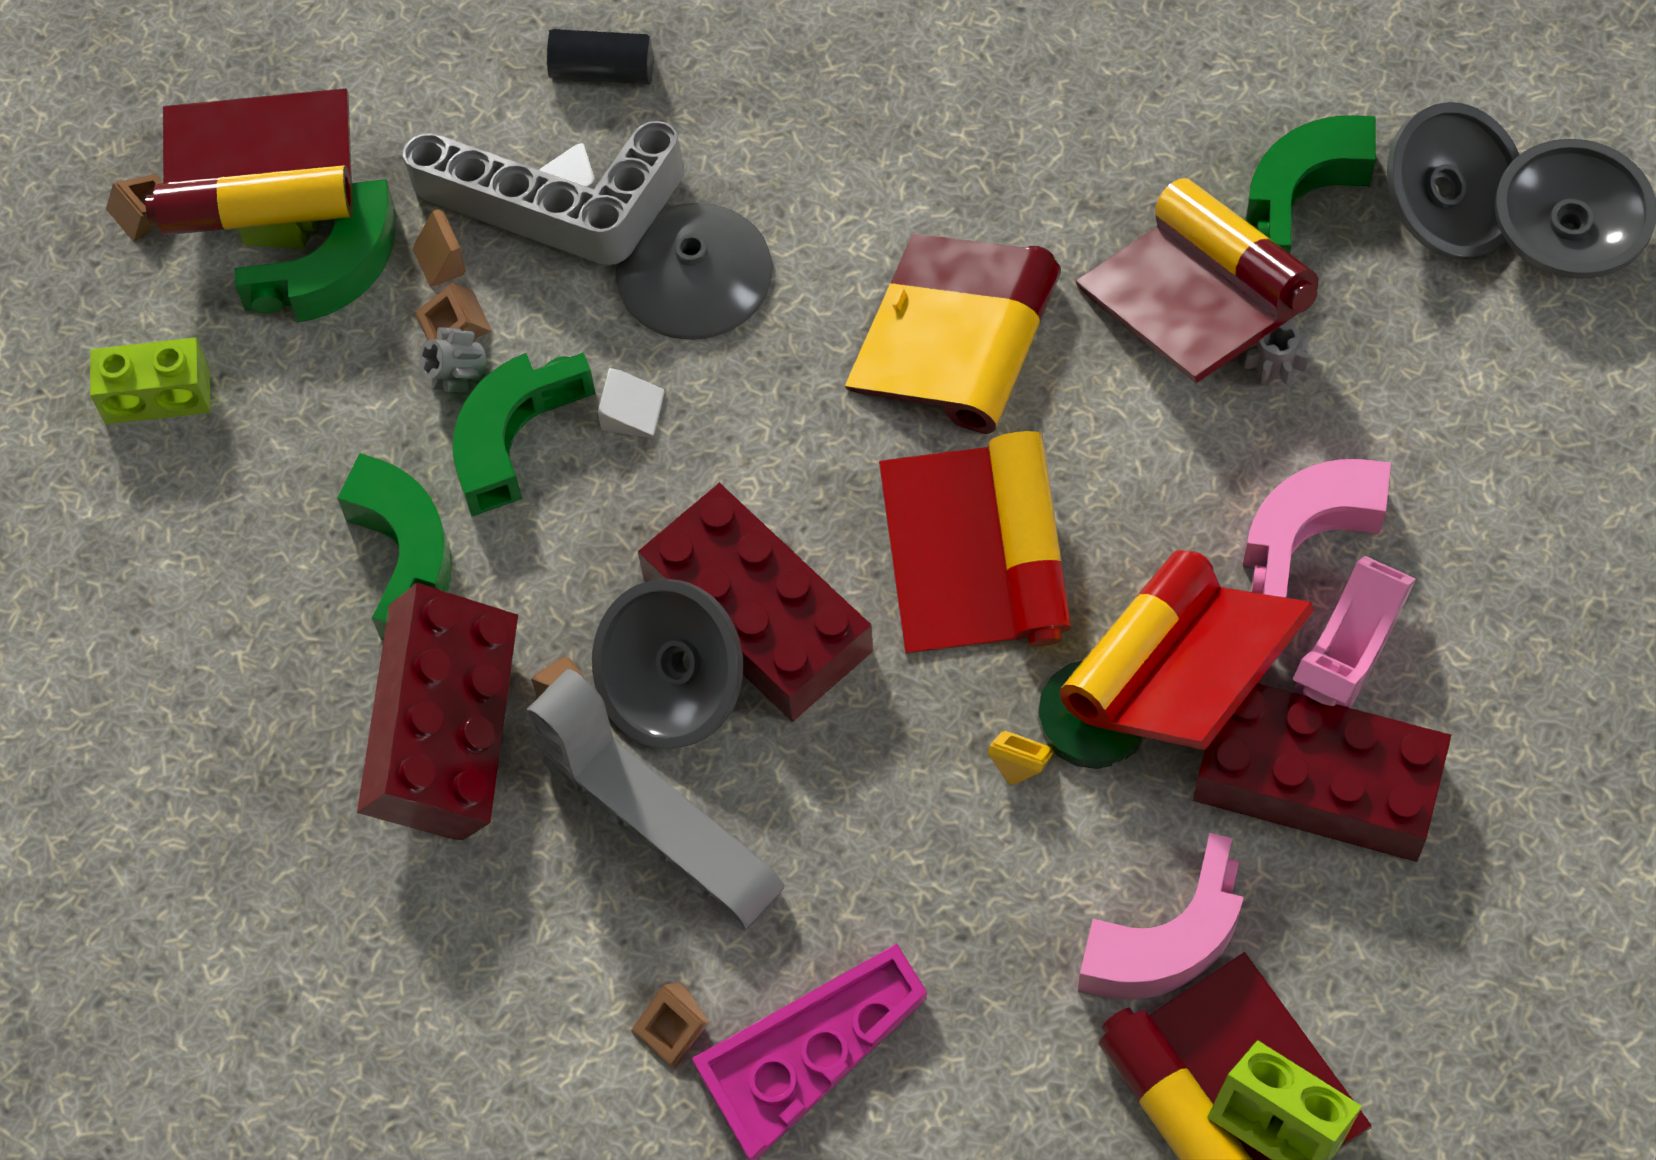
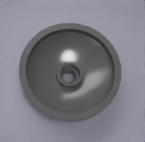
[1387,102,1520,259]
[1495,139,1656,279]
[616,203,772,340]
[592,579,743,749]

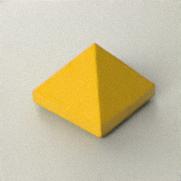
[987,731,1054,785]

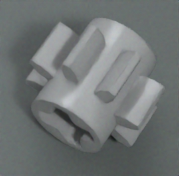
[1244,319,1309,385]
[419,327,486,393]

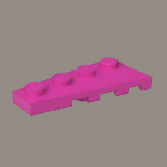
[692,943,927,1160]

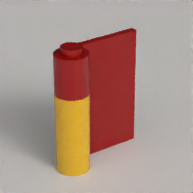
[879,431,1072,654]
[1059,550,1314,750]

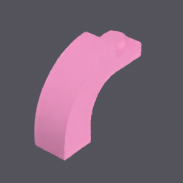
[1243,459,1391,598]
[1293,556,1416,708]
[1078,833,1244,1000]

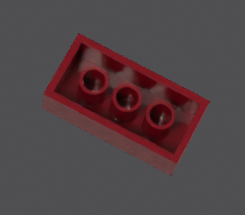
[638,482,873,722]
[357,583,518,840]
[1193,683,1452,862]

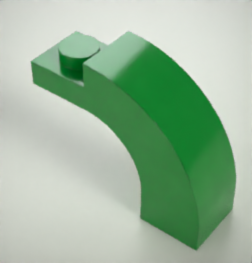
[1245,115,1376,253]
[234,179,396,322]
[453,352,596,517]
[337,453,452,641]

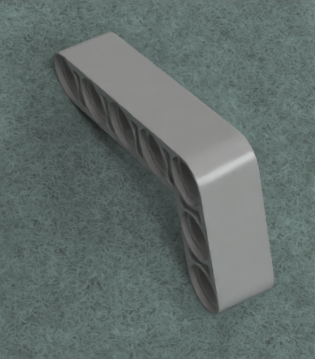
[403,121,685,265]
[526,669,785,930]

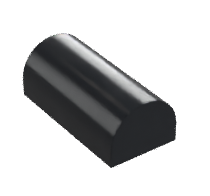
[547,29,654,84]

